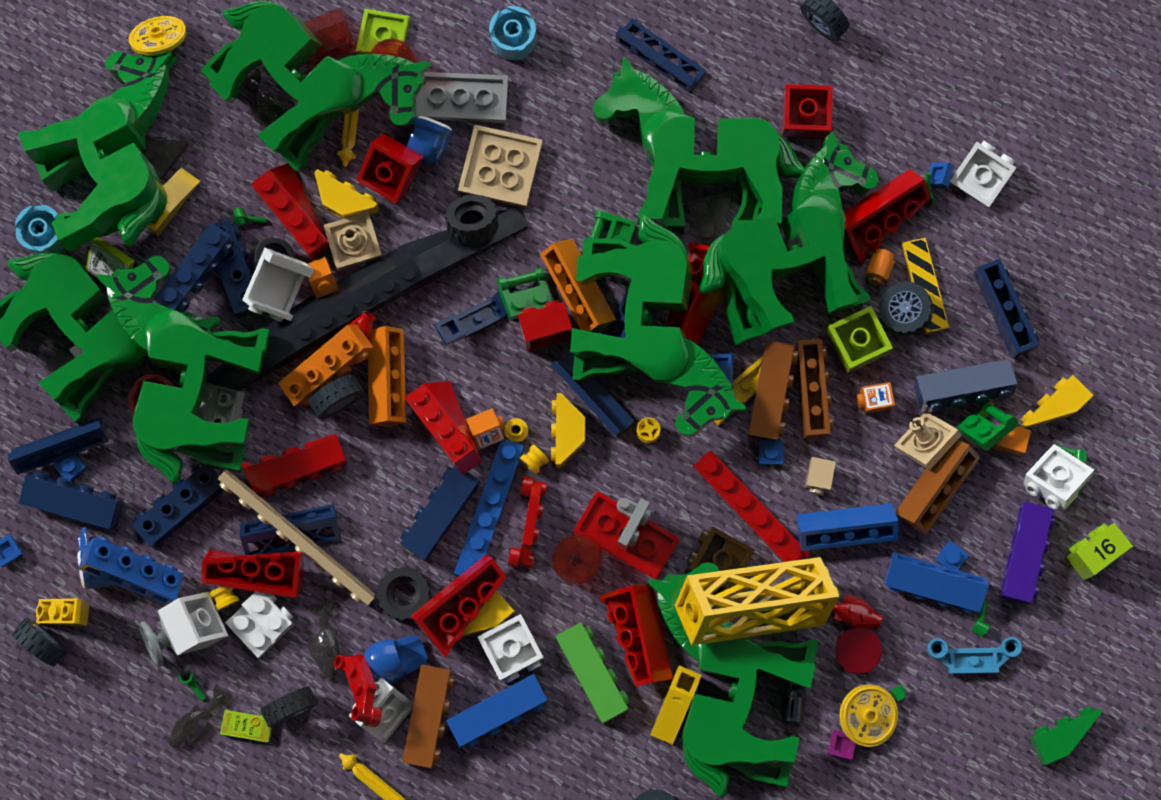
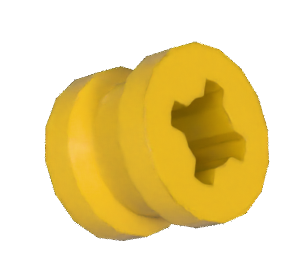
[636,417,661,444]
[520,445,550,475]
[209,586,239,611]

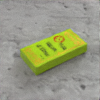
[220,710,272,743]

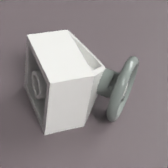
[139,592,228,667]

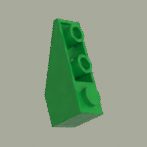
[1029,706,1103,765]

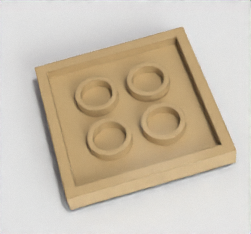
[458,125,543,208]

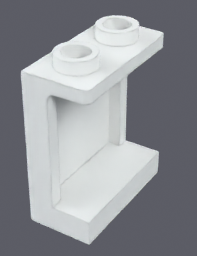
[243,248,314,322]

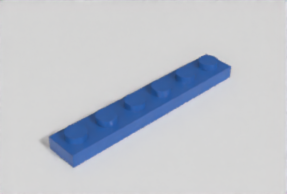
[454,439,524,576]

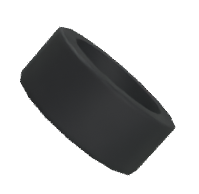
[248,237,296,274]

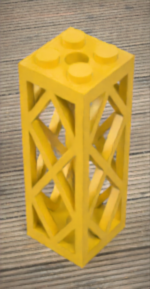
[674,557,839,646]

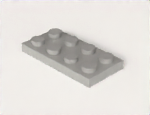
[416,72,508,123]

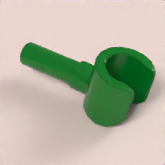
[923,172,935,206]
[233,207,267,226]
[1056,444,1087,464]
[972,601,990,637]
[178,669,206,701]
[890,685,906,702]

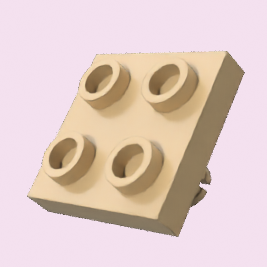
[323,212,382,271]
[894,411,962,470]

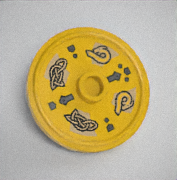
[129,16,187,55]
[839,684,898,747]

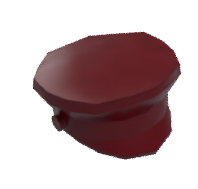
[836,627,883,674]

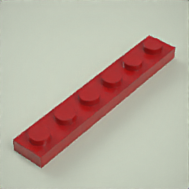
[693,450,810,562]

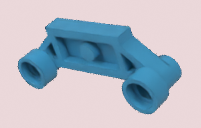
[927,637,1022,674]

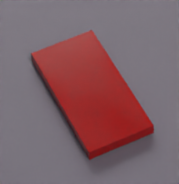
[573,491,680,580]

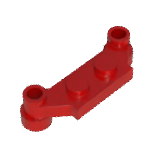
[507,476,547,568]
[334,654,382,728]

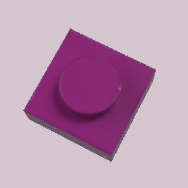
[827,730,856,760]

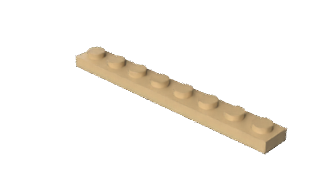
[218,469,375,605]

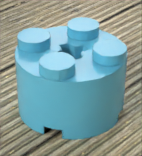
[489,6,537,60]
[15,205,64,255]

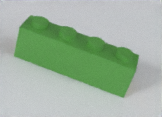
[555,622,630,724]

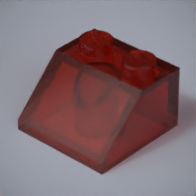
[304,7,357,65]

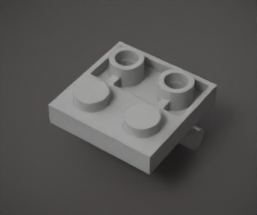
[197,383,245,423]
[617,498,651,551]

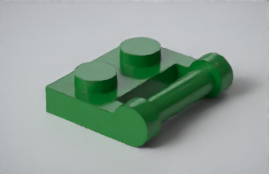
[582,210,637,254]
[496,268,553,320]
[957,400,1018,451]

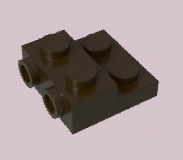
[686,526,755,590]

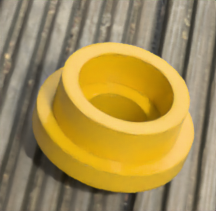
[504,418,528,442]

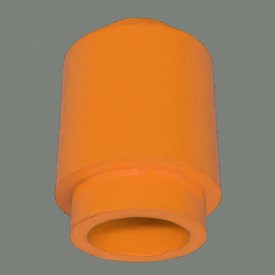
[865,249,895,286]

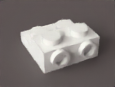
[950,141,1017,207]
[1024,444,1094,511]
[225,592,295,658]
[478,614,544,683]
[349,678,414,743]

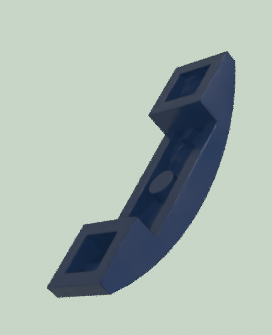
[433,286,518,345]

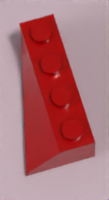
[251,163,330,261]
[844,169,931,265]
[665,242,723,345]
[404,381,482,476]
[241,434,348,498]
[200,549,305,598]
[410,555,507,658]
[599,584,673,687]

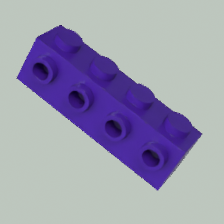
[999,501,1055,605]

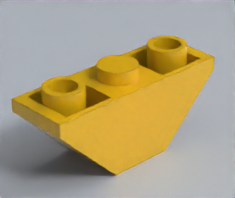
[315,169,379,219]
[551,393,585,468]
[36,598,90,627]

